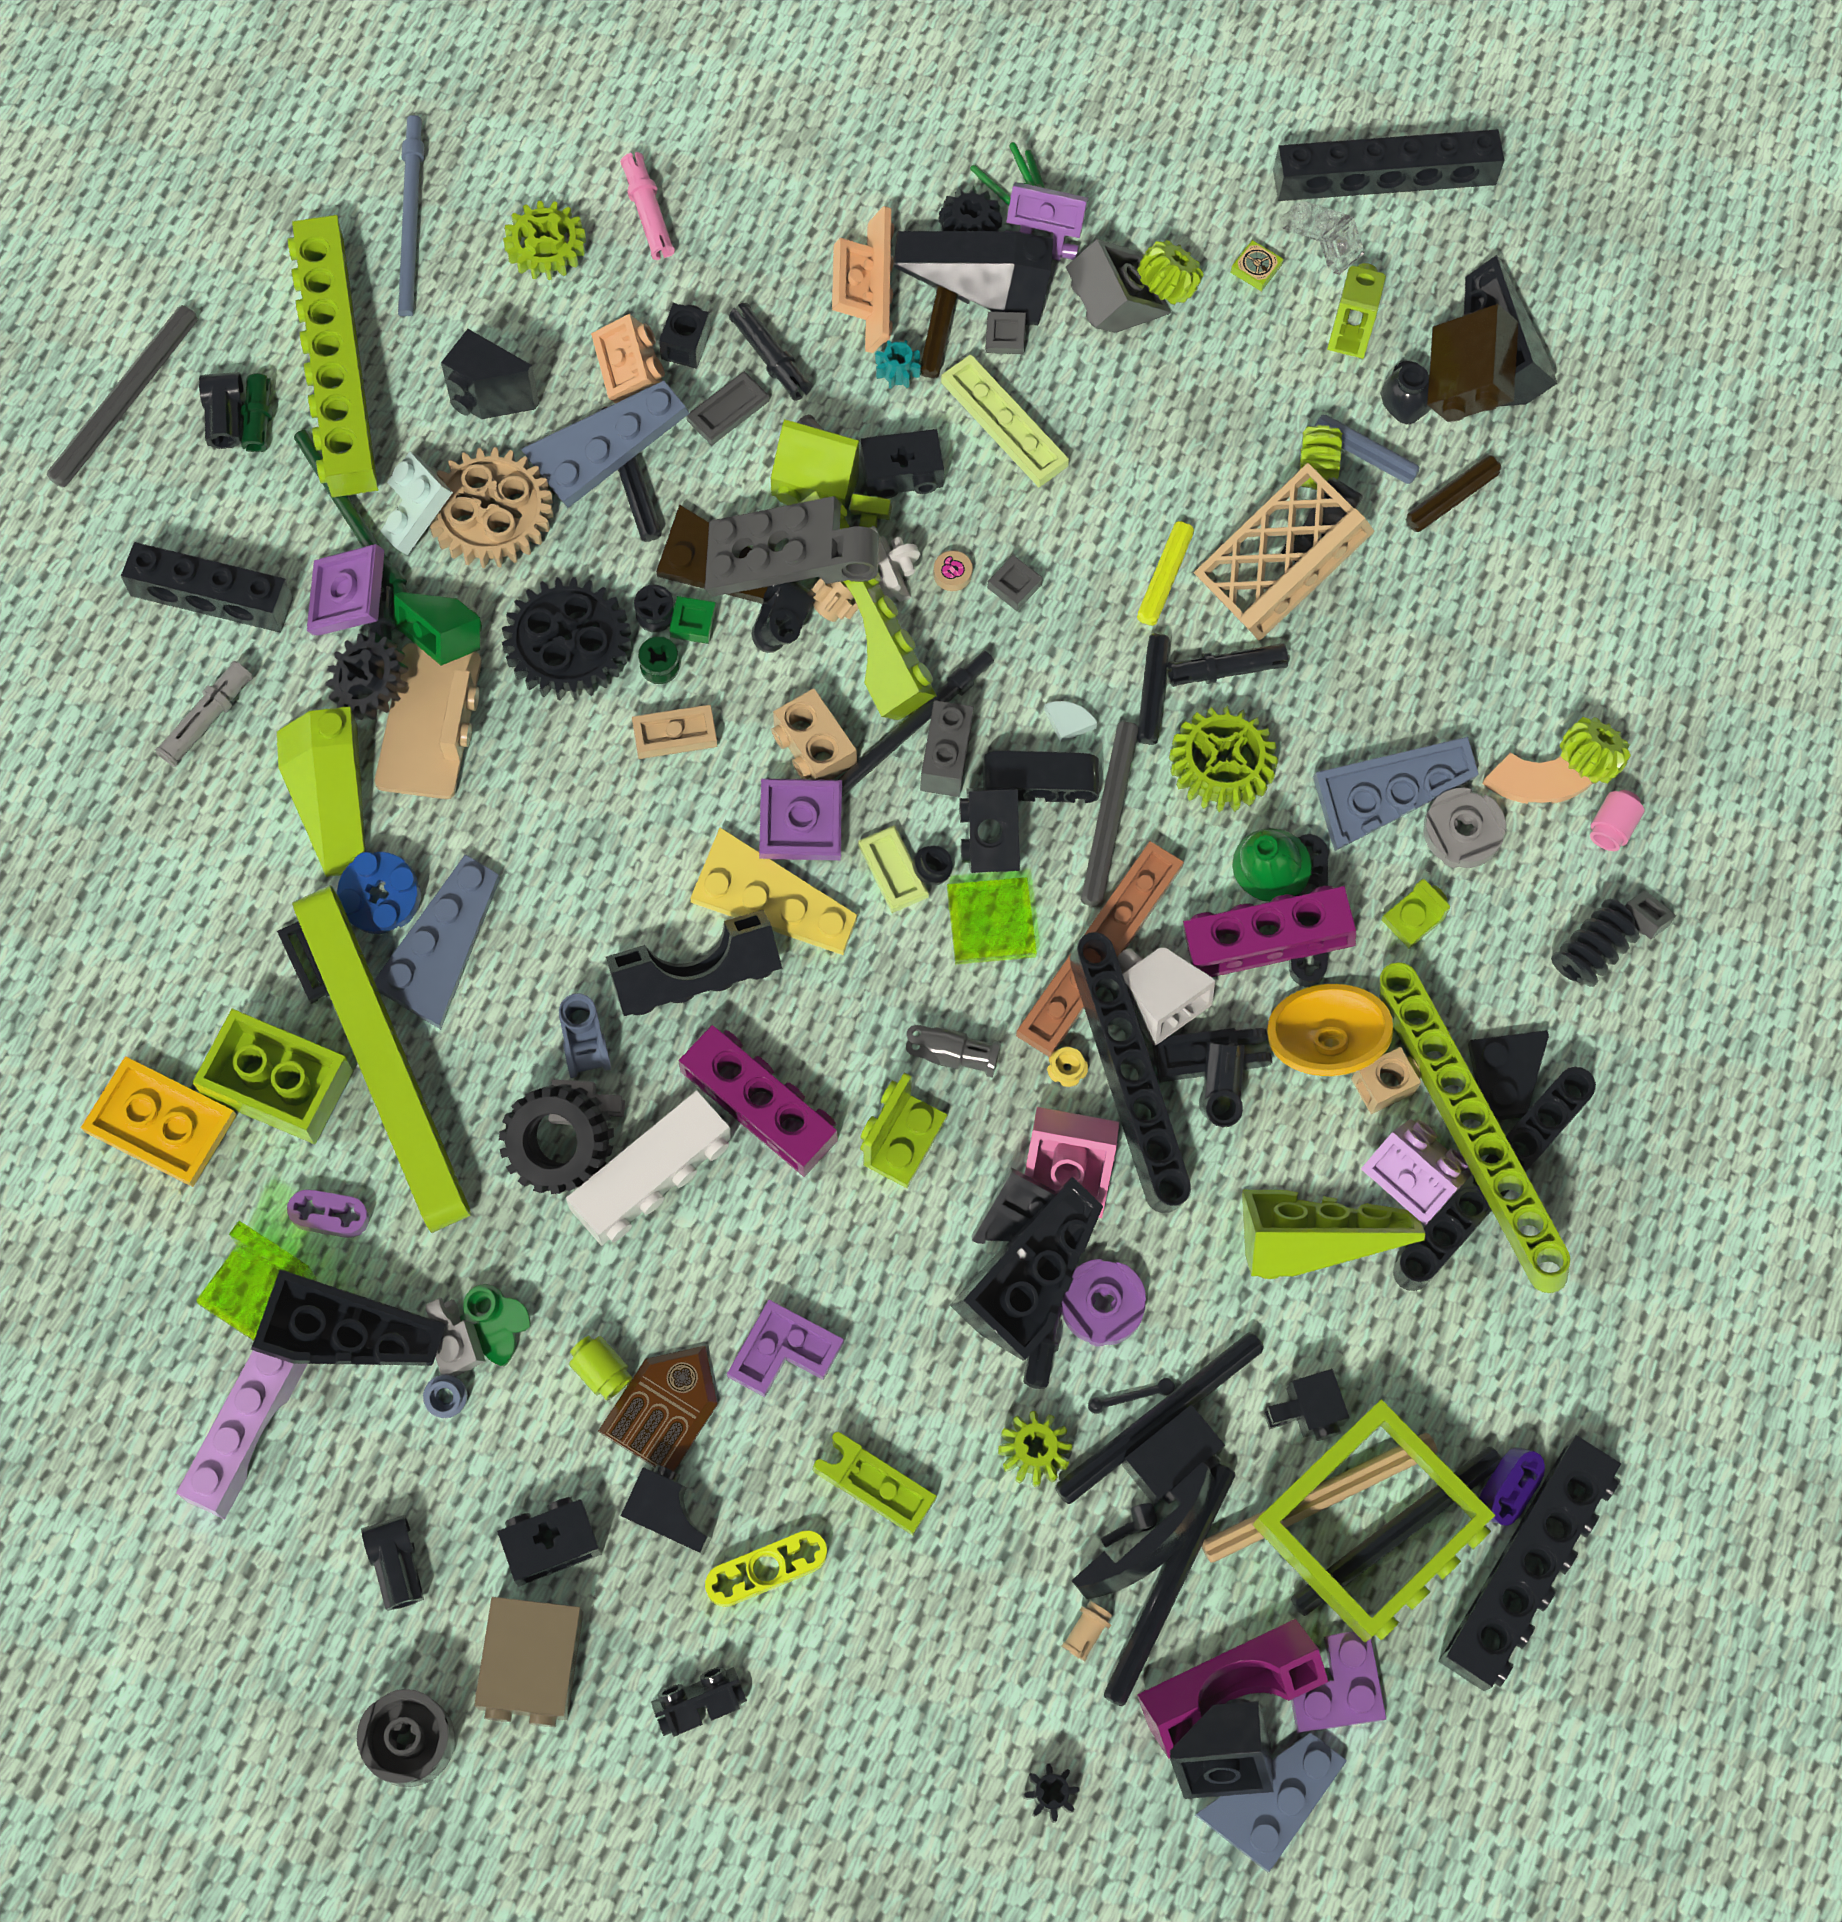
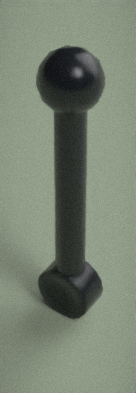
[1088,1378,1175,1414]

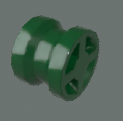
[638,636,679,684]

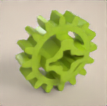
[503,200,586,280]

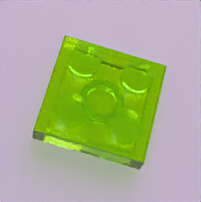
[946,877,1037,965]

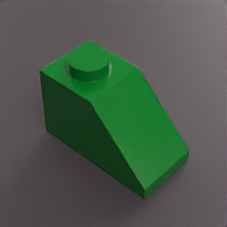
[394,592,482,666]

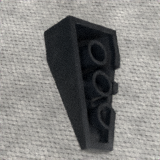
[1464,255,1558,406]

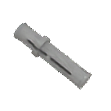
[155,661,253,767]

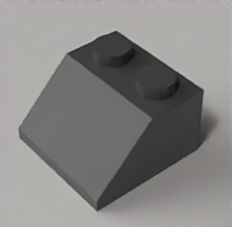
[1066,239,1171,333]

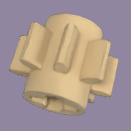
[811,578,859,622]

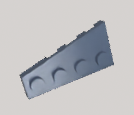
[374,855,500,1030]

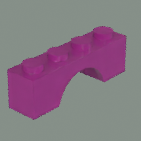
[1137,1618,1328,1759]

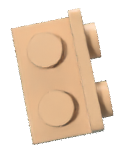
[591,314,665,403]

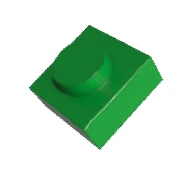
[669,596,716,644]

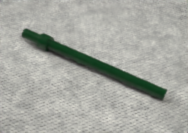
[294,430,409,597]

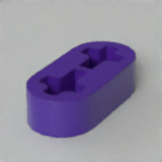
[1479,1447,1545,1525]

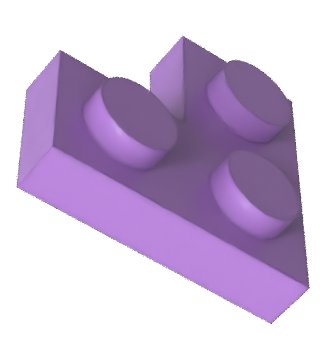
[727,1300,844,1397]
[1291,1632,1386,1733]

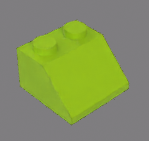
[771,419,859,511]

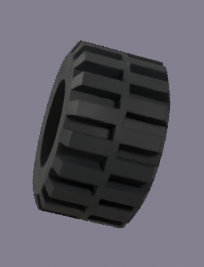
[499,1084,614,1194]

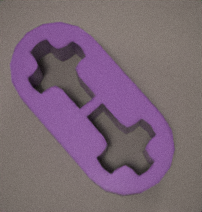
[287,1190,369,1238]

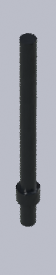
[838,650,994,797]

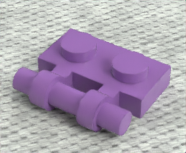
[1006,182,1088,261]

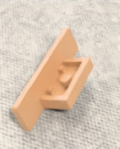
[832,206,894,353]

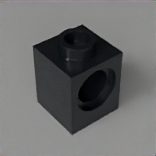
[659,303,711,369]

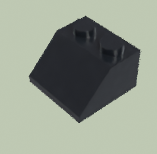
[441,329,539,419]
[1170,1699,1274,1799]

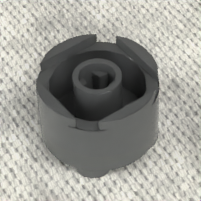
[356,1689,455,1787]

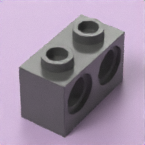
[920,700,974,797]

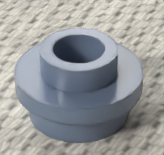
[423,1374,467,1418]

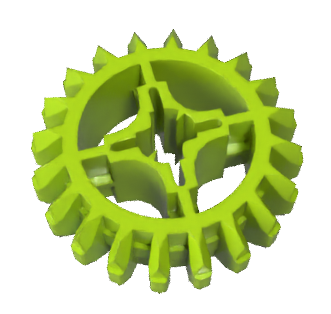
[1169,705,1278,812]

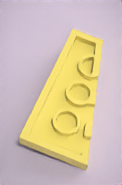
[690,828,857,955]

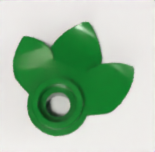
[460,1284,531,1367]

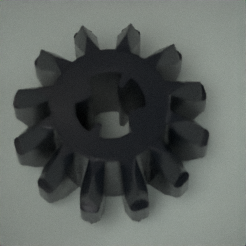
[939,185,1002,231]

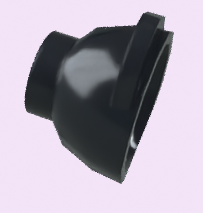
[1380,361,1431,425]

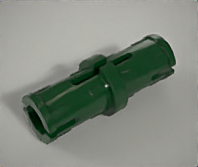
[241,373,272,452]

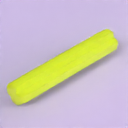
[1137,521,1194,626]

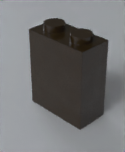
[1427,304,1518,422]

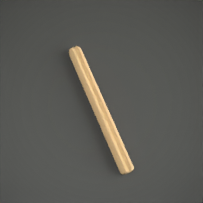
[1202,1433,1438,1563]

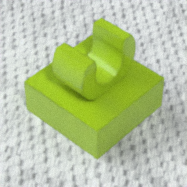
[850,494,892,528]

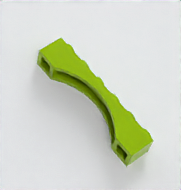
[800,491,937,720]

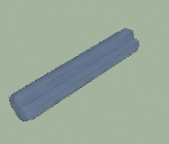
[1315,415,1420,484]

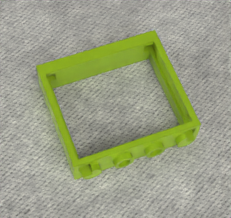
[1253,1399,1495,1643]

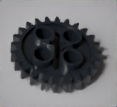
[502,577,631,701]

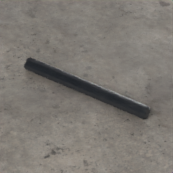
[1055,1332,1264,1504]
[1291,1446,1502,1616]
[1104,1464,1236,1706]

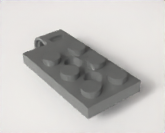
[705,496,879,597]

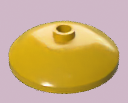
[1267,984,1393,1077]

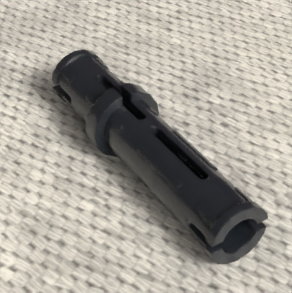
[729,303,812,401]
[1167,643,1288,687]

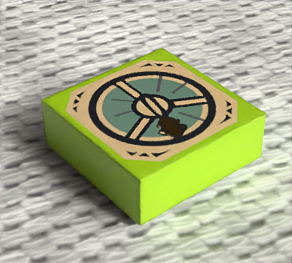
[1230,240,1283,292]

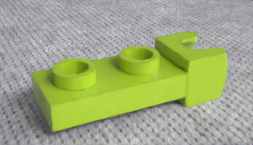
[812,1432,937,1536]

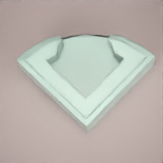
[1044,701,1097,743]

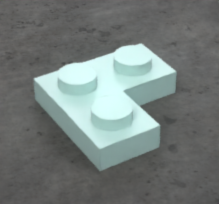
[381,451,453,555]

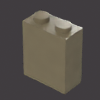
[474,1597,584,1727]

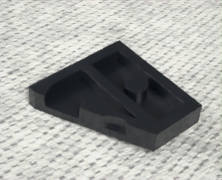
[1468,1030,1549,1120]
[972,1167,1057,1244]

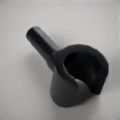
[1100,1503,1157,1548]

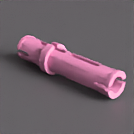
[620,152,675,260]

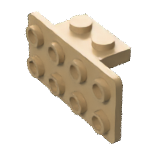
[374,643,482,799]

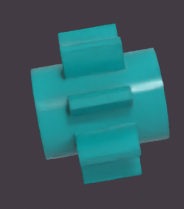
[875,340,921,389]

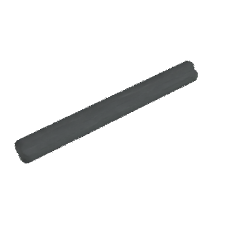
[1081,721,1138,907]

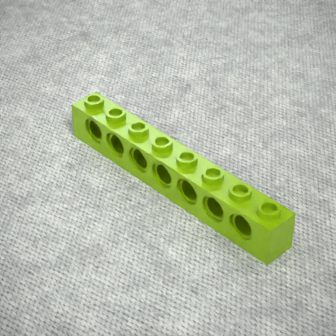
[287,215,379,498]

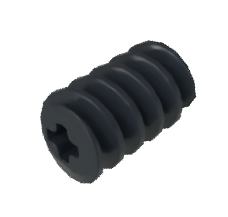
[1551,898,1640,987]

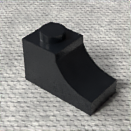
[620,1464,712,1554]

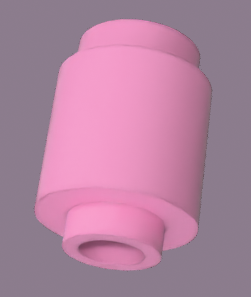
[1590,790,1645,851]

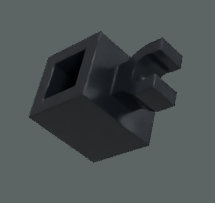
[1264,1369,1350,1441]

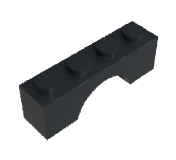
[605,910,783,1016]

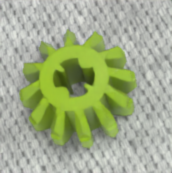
[1137,240,1204,305]
[1299,425,1342,490]
[1559,717,1631,784]
[998,1411,1072,1487]

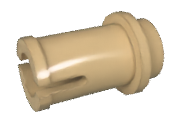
[1061,1601,1112,1662]

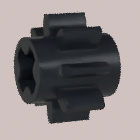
[1023,1763,1080,1823]

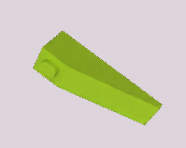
[276,707,366,877]
[1242,1189,1425,1279]

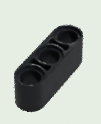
[983,751,1099,803]

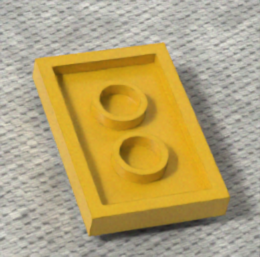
[80,1056,237,1187]

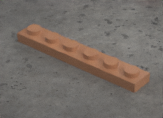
[1016,841,1184,1057]

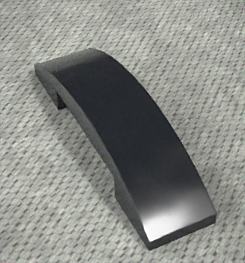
[1071,1462,1216,1599]

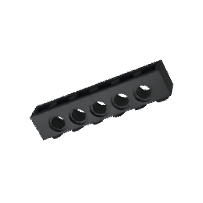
[1273,129,1505,201]
[1438,1435,1622,1691]

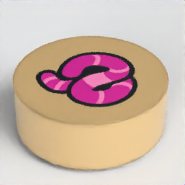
[933,551,973,591]

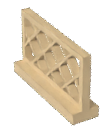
[1193,463,1375,641]

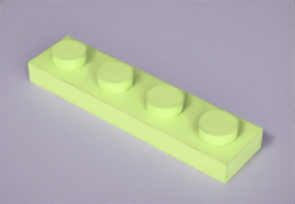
[941,354,1069,488]

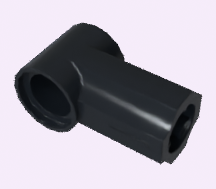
[199,372,244,449]
[1199,1041,1245,1127]
[361,1515,424,1611]

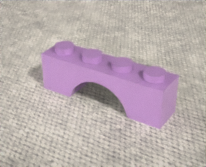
[176,1351,308,1520]

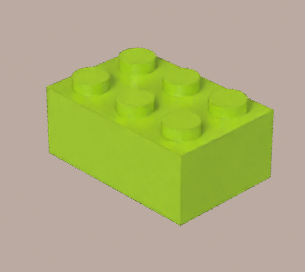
[192,1009,353,1145]

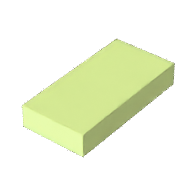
[858,825,929,913]

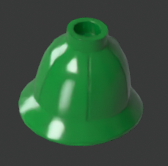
[1232,828,1312,902]

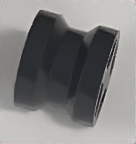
[634,585,674,632]

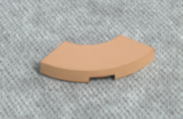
[1482,752,1593,804]

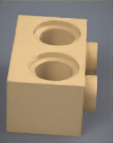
[771,688,857,780]

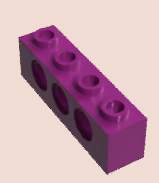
[1183,886,1356,977]
[678,1025,838,1177]

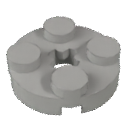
[1423,788,1506,868]

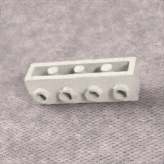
[566,1090,731,1246]

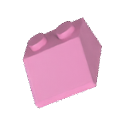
[1025,1107,1119,1218]

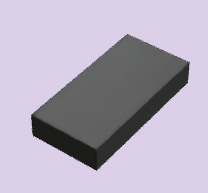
[686,371,769,446]

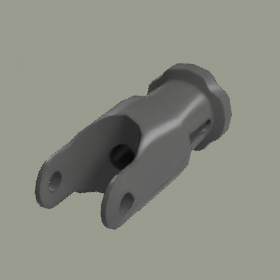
[906,1025,1001,1078]

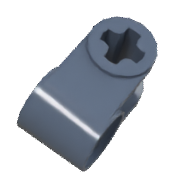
[559,993,611,1078]

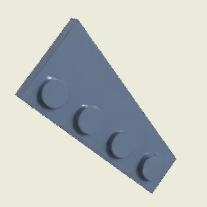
[521,381,690,508]
[1313,737,1479,851]

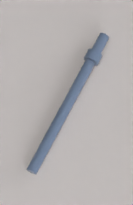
[398,115,424,316]

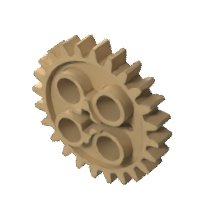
[430,447,553,568]

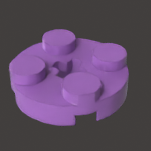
[1061,1259,1146,1347]

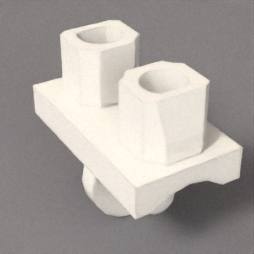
[870,526,920,602]

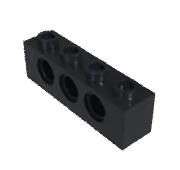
[121,542,293,633]

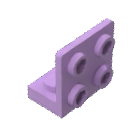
[1361,1119,1472,1225]

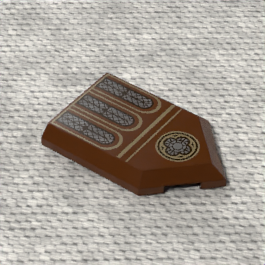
[598,1345,718,1472]

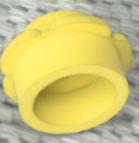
[1047,1047,1088,1087]

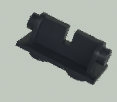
[651,1667,747,1737]

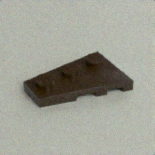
[656,504,768,604]

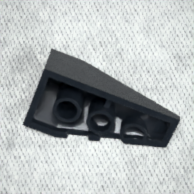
[894,231,1053,326]
[950,1177,1103,1361]
[251,1269,446,1366]

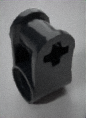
[751,581,815,653]

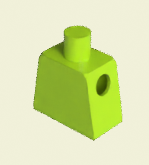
[1327,263,1386,359]

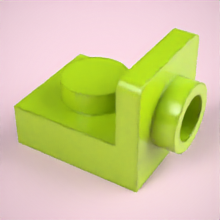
[1381,879,1450,949]

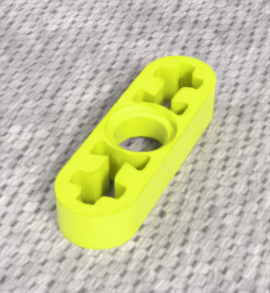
[705,1531,827,1607]

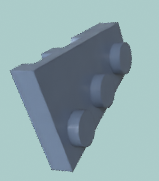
[1195,1732,1347,1873]

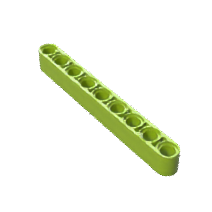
[292,885,471,1233]
[1380,962,1571,1293]

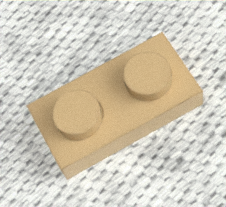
[632,705,717,759]

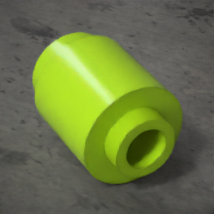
[569,1335,632,1401]

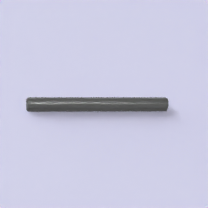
[47,305,198,488]

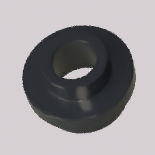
[912,846,952,885]

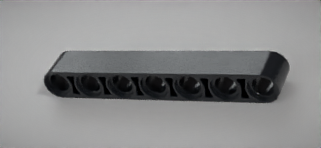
[1070,932,1191,1213]
[1393,1066,1596,1291]

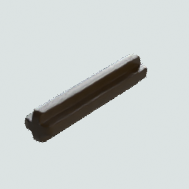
[920,285,957,378]
[1405,455,1502,532]

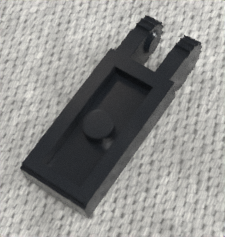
[1152,1028,1273,1082]

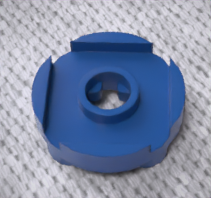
[337,852,421,934]

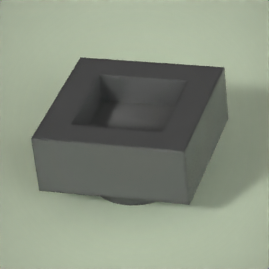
[985,312,1026,355]
[987,555,1043,611]
[1625,890,1677,939]

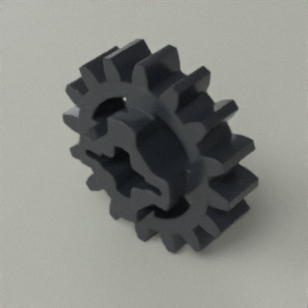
[325,632,409,720]

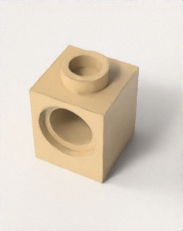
[1351,1047,1421,1114]

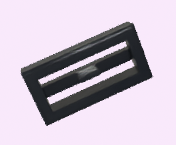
[277,921,330,1004]

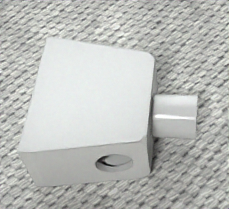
[1117,948,1215,1046]

